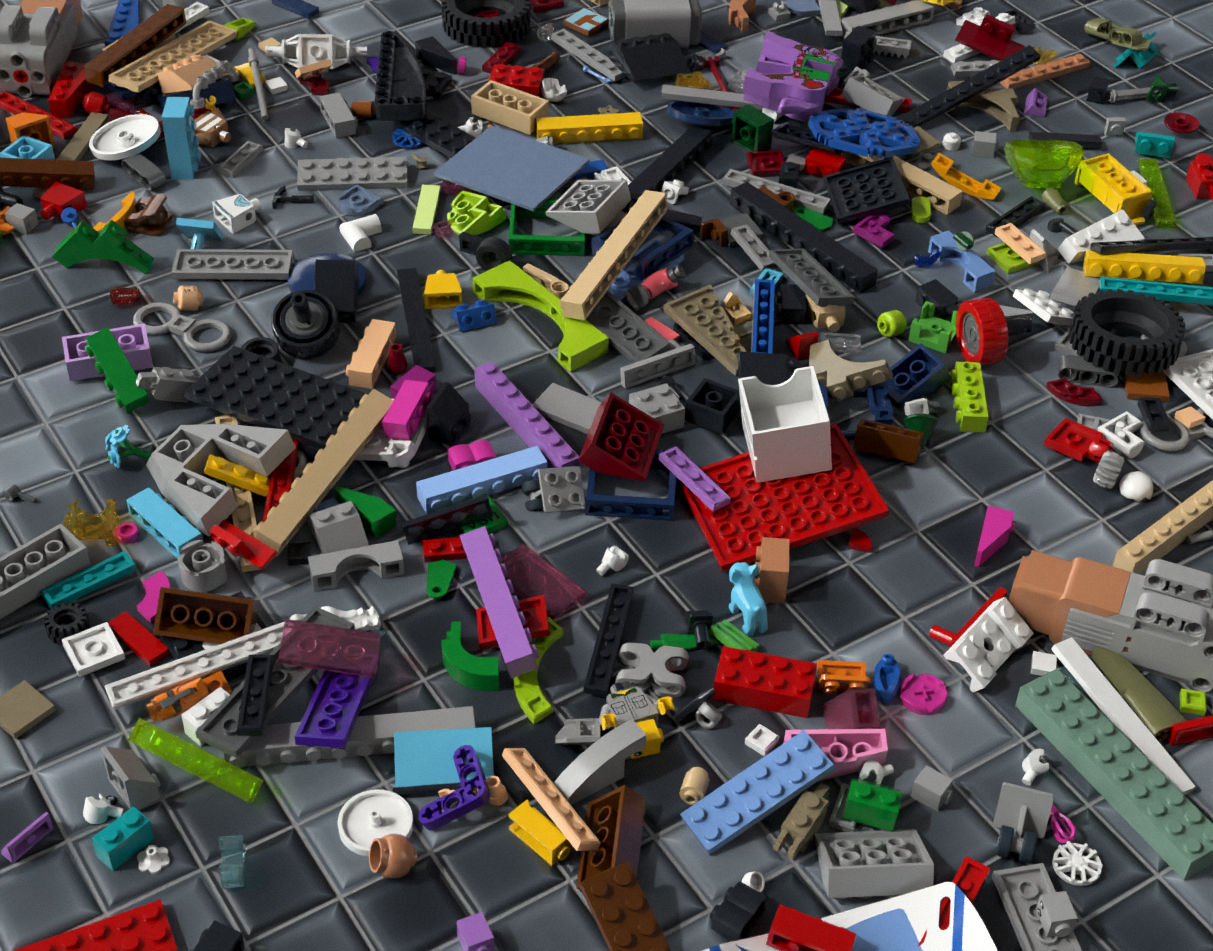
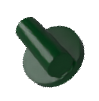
[953,232,974,251]

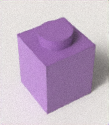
[457,912,494,951]

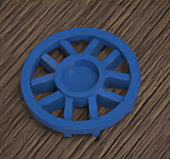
[392,125,424,149]

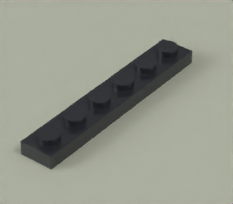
[583,583,634,697]

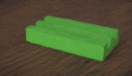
[709,620,760,652]

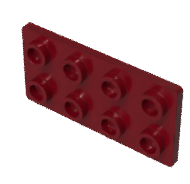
[955,14,1025,61]

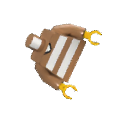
[195,95,231,147]

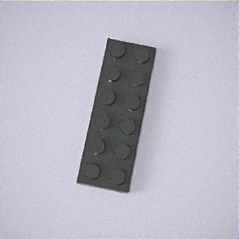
[769,248,855,307]
[586,290,671,363]

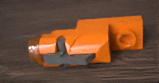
[146,671,232,723]

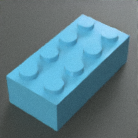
[162,97,201,179]

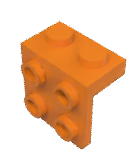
[817,660,870,696]

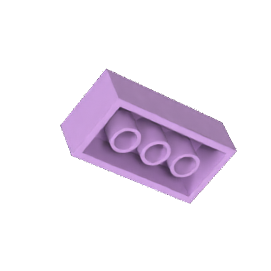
[62,323,153,381]

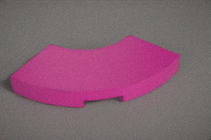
[137,570,170,624]

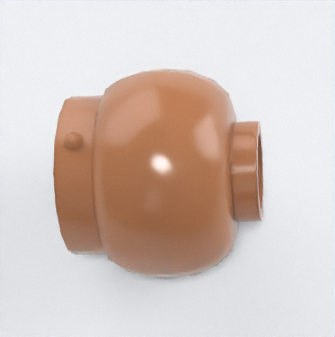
[369,833,417,879]

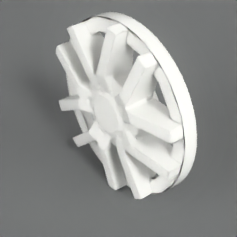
[1052,841,1103,886]

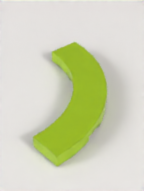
[513,617,564,724]

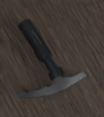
[272,185,314,209]

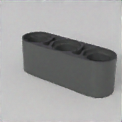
[122,153,167,191]
[1058,355,1118,387]

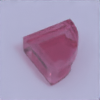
[432,220,451,239]

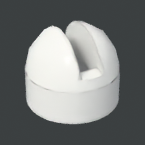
[742,871,765,892]

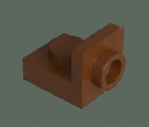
[700,218,728,247]

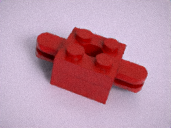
[1186,153,1213,201]

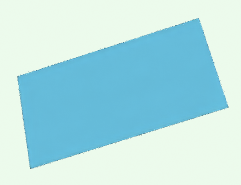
[394,727,494,787]

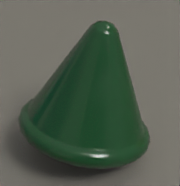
[902,413,938,450]

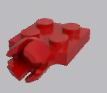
[1044,418,1114,464]

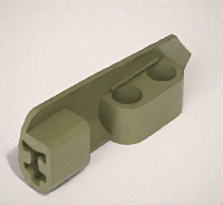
[1084,18,1150,50]
[1091,647,1187,742]

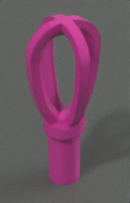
[1049,804,1076,844]

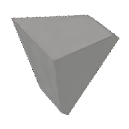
[1030,229,1061,274]

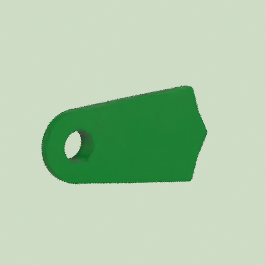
[792,206,833,232]
[427,560,457,599]

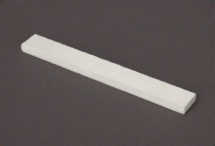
[105,620,294,710]
[1051,637,1196,795]

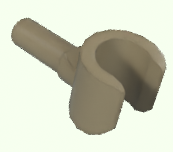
[412,153,428,169]

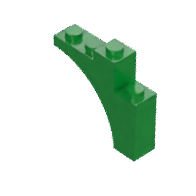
[52,220,155,274]

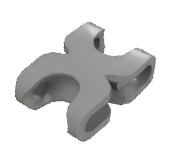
[615,643,689,697]

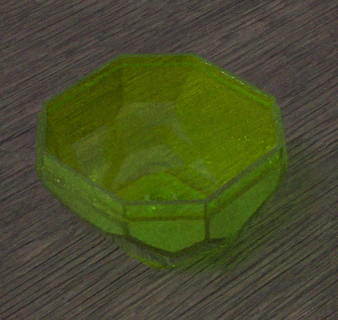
[1004,140,1085,188]

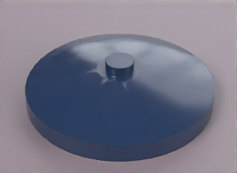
[667,100,734,128]
[288,253,366,296]

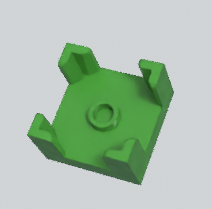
[909,301,957,353]

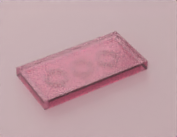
[499,544,586,620]
[278,619,381,678]

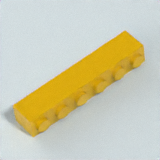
[536,112,643,144]
[1083,250,1206,284]

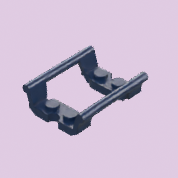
[818,382,893,439]

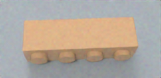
[346,319,397,389]

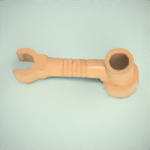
[438,776,508,807]

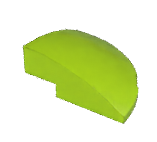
[447,191,507,235]

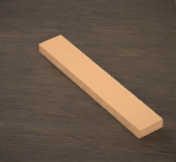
[502,748,600,851]

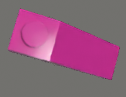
[974,506,1017,567]

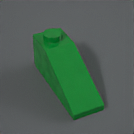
[333,486,397,538]

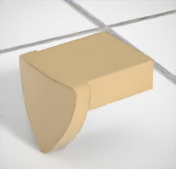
[721,292,752,325]

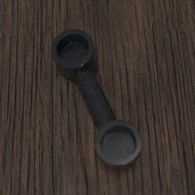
[1047,218,1079,235]

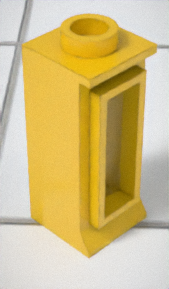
[509,800,571,866]

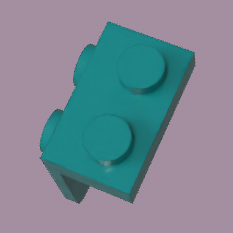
[1134,131,1175,158]

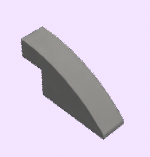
[553,719,646,805]

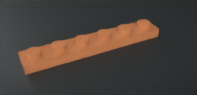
[999,54,1090,89]

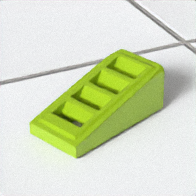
[224,18,257,41]

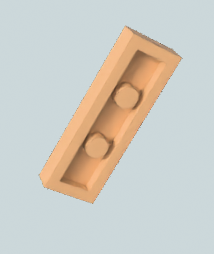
[995,223,1046,264]

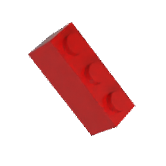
[766,905,857,951]

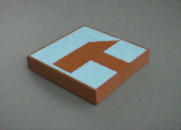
[563,8,609,36]

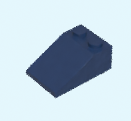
[885,343,952,405]

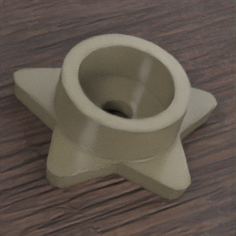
[598,105,620,114]

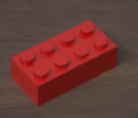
[712,646,818,718]

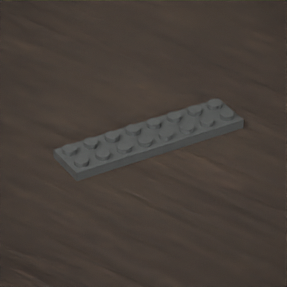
[195,606,355,758]

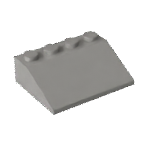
[545,180,631,235]
[815,829,934,900]

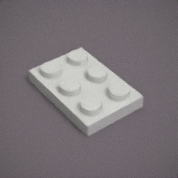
[1013,288,1074,326]

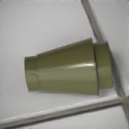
[1042,188,1067,214]

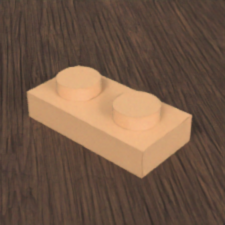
[295,59,332,79]

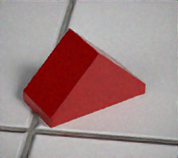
[785,331,819,360]

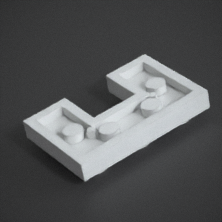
[956,7,1015,26]

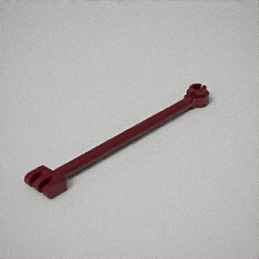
[701,56,738,111]

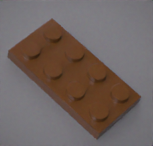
[579,861,671,951]

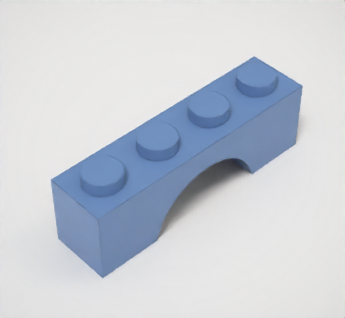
[928,230,996,293]

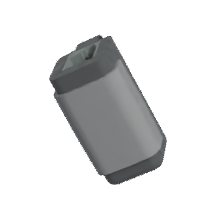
[608,0,702,49]

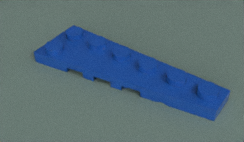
[105,0,139,47]

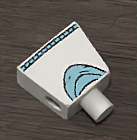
[212,194,261,234]

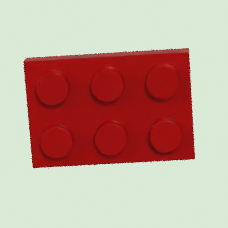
[476,595,550,650]

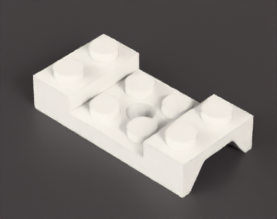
[943,597,1034,692]

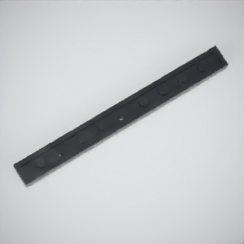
[898,45,1041,128]

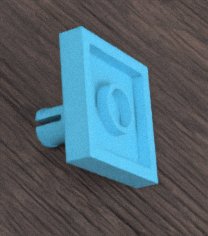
[176,218,224,249]

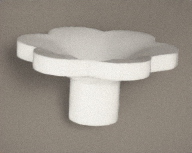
[137,845,170,874]

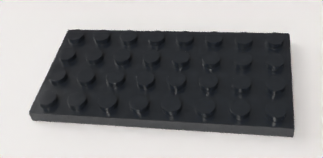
[184,346,369,450]

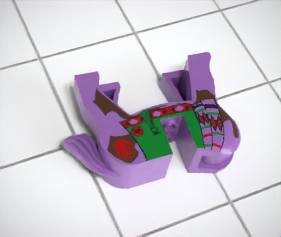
[742,31,843,121]

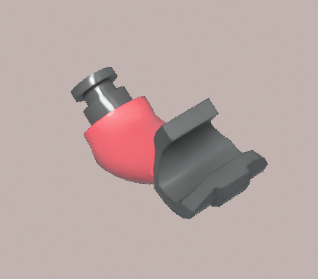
[624,265,686,311]

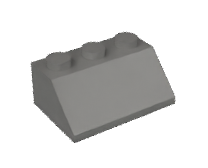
[841,75,905,117]

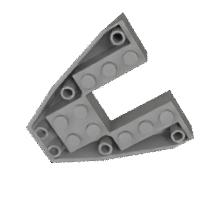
[146,424,295,536]

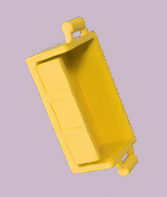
[1074,153,1153,226]

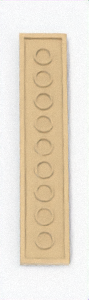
[109,20,237,93]

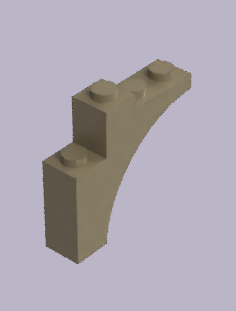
[947,81,1020,132]
[809,339,893,401]

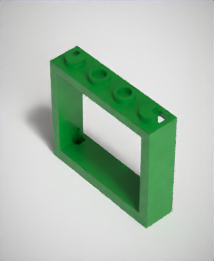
[508,200,585,256]

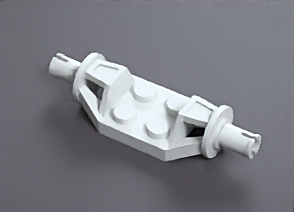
[265,34,368,69]

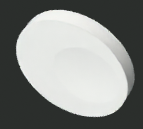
[338,790,413,857]

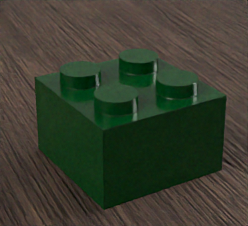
[731,104,774,152]

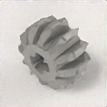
[1093,451,1125,489]

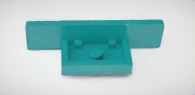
[1113,32,1160,68]

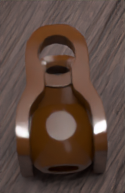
[124,194,173,236]

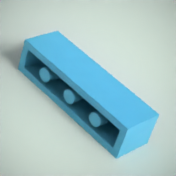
[126,487,203,559]

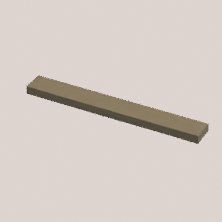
[32,112,109,198]

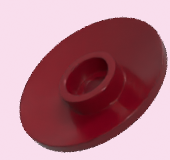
[1164,112,1199,134]

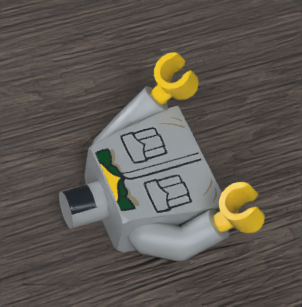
[599,683,675,731]

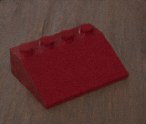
[578,392,664,481]

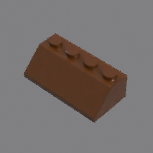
[153,587,260,644]
[576,785,646,891]

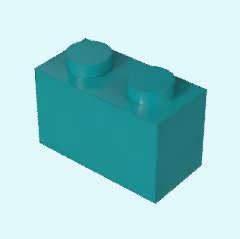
[92,806,155,871]

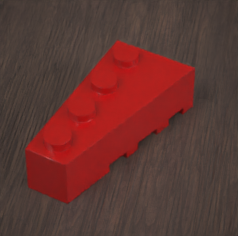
[48,61,96,118]

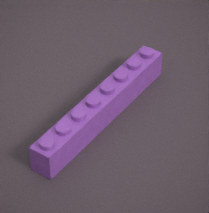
[474,362,580,468]
[459,526,539,678]

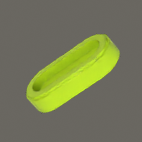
[911,196,931,223]

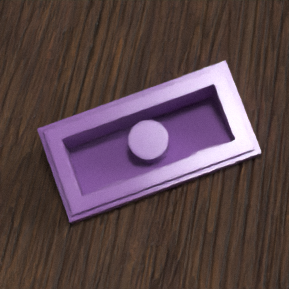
[1024,88,1048,117]
[1,812,53,863]

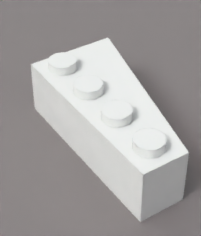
[1058,209,1145,264]

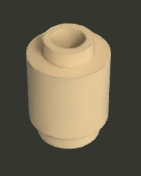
[679,767,710,805]

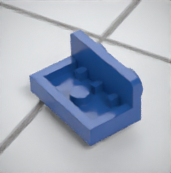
[450,299,497,331]

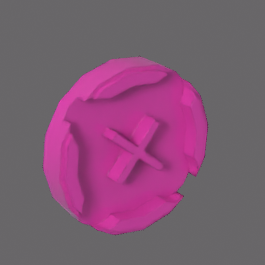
[899,673,948,715]

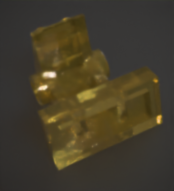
[63,498,119,547]

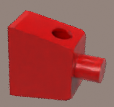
[40,182,87,220]

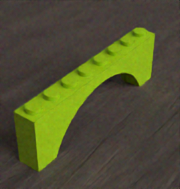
[473,260,609,372]

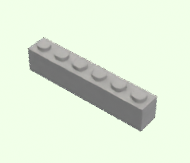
[841,0,934,37]

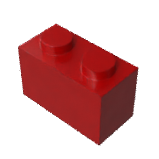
[804,147,847,178]

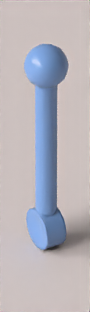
[583,66,611,84]

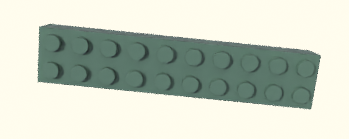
[1015,669,1213,880]

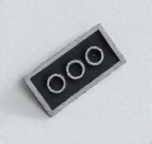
[770,122,843,155]

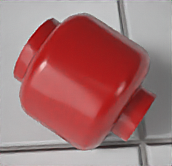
[82,92,111,114]

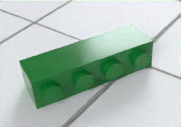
[84,327,149,413]

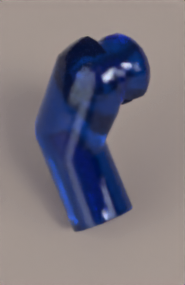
[913,248,942,267]

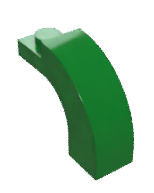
[441,621,499,691]

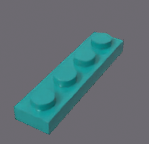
[41,551,137,611]

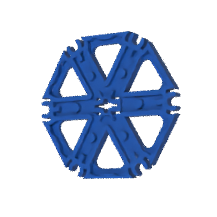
[808,108,921,158]

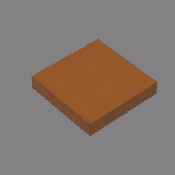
[1123,371,1169,402]

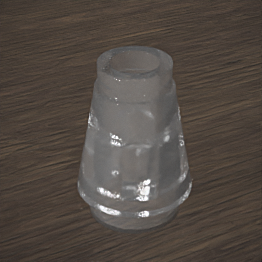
[537,22,555,41]

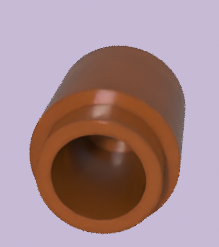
[351,100,376,118]

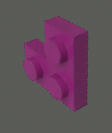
[853,213,895,248]

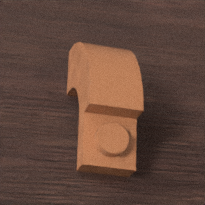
[728,0,756,33]

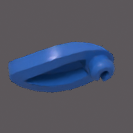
[873,654,901,705]

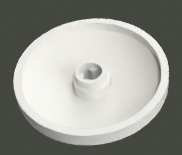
[89,114,161,160]

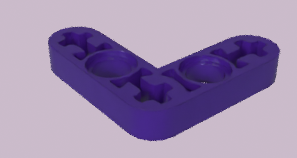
[418,745,490,830]

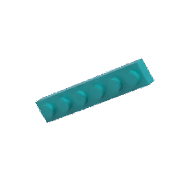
[1099,277,1213,306]

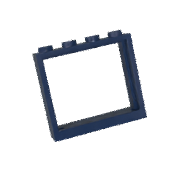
[592,216,694,280]
[585,450,676,521]

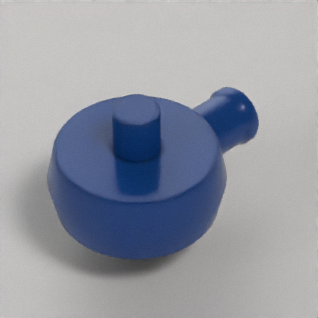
[61,207,79,229]

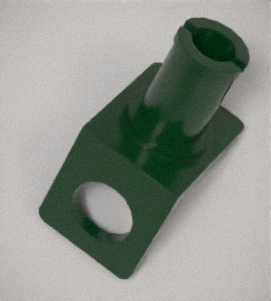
[1146,75,1178,101]

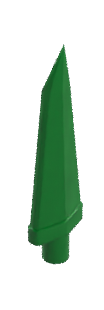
[650,633,723,651]

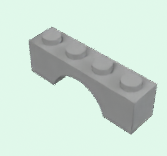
[308,540,404,592]

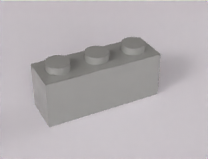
[320,92,358,138]

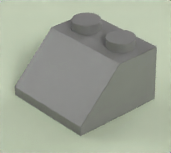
[309,501,369,554]
[101,746,160,810]

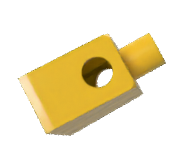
[424,270,462,309]

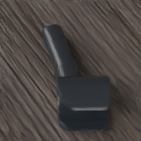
[660,376,683,400]

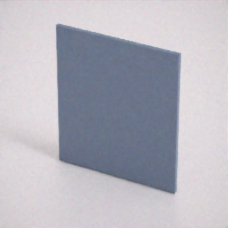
[433,125,590,211]

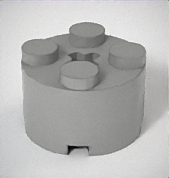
[178,540,227,593]

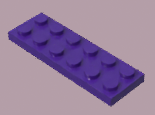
[294,653,380,748]

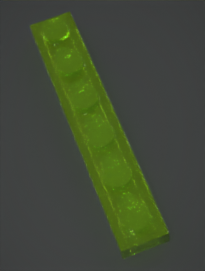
[1137,158,1177,229]
[128,718,264,803]

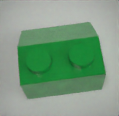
[843,777,902,832]

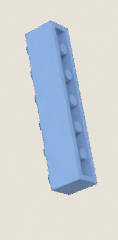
[416,446,547,514]

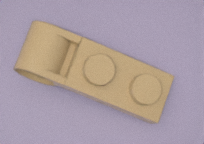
[523,263,568,300]

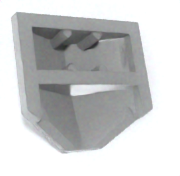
[555,718,601,746]

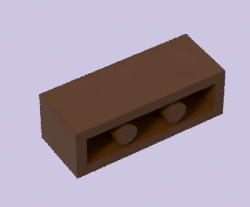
[853,419,924,464]

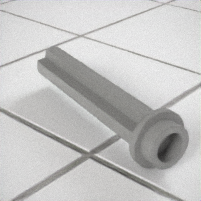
[1106,87,1158,103]

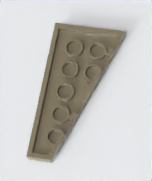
[663,284,746,376]

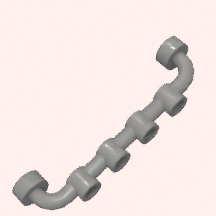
[190,60,241,109]

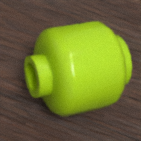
[877,310,907,337]

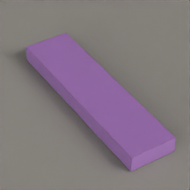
[659,446,731,512]

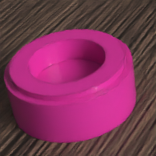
[458,57,467,74]
[116,522,140,544]

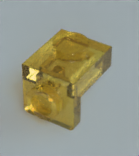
[1033,47,1057,64]

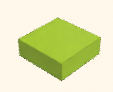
[1179,688,1206,716]

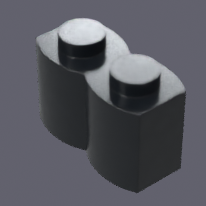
[710,882,767,941]

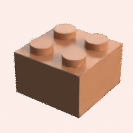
[754,537,790,604]

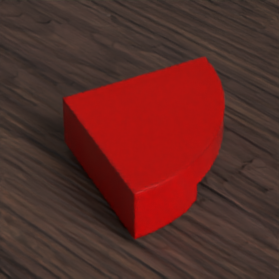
[849,528,872,553]

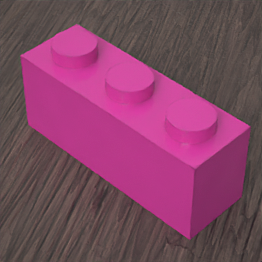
[382,380,433,441]

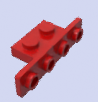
[209,520,277,570]

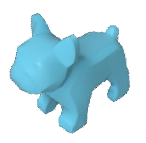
[729,562,768,636]

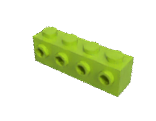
[950,362,989,433]

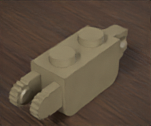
[773,783,830,859]

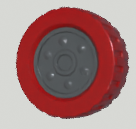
[956,298,1033,366]

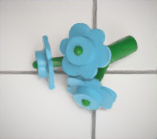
[105,425,152,468]

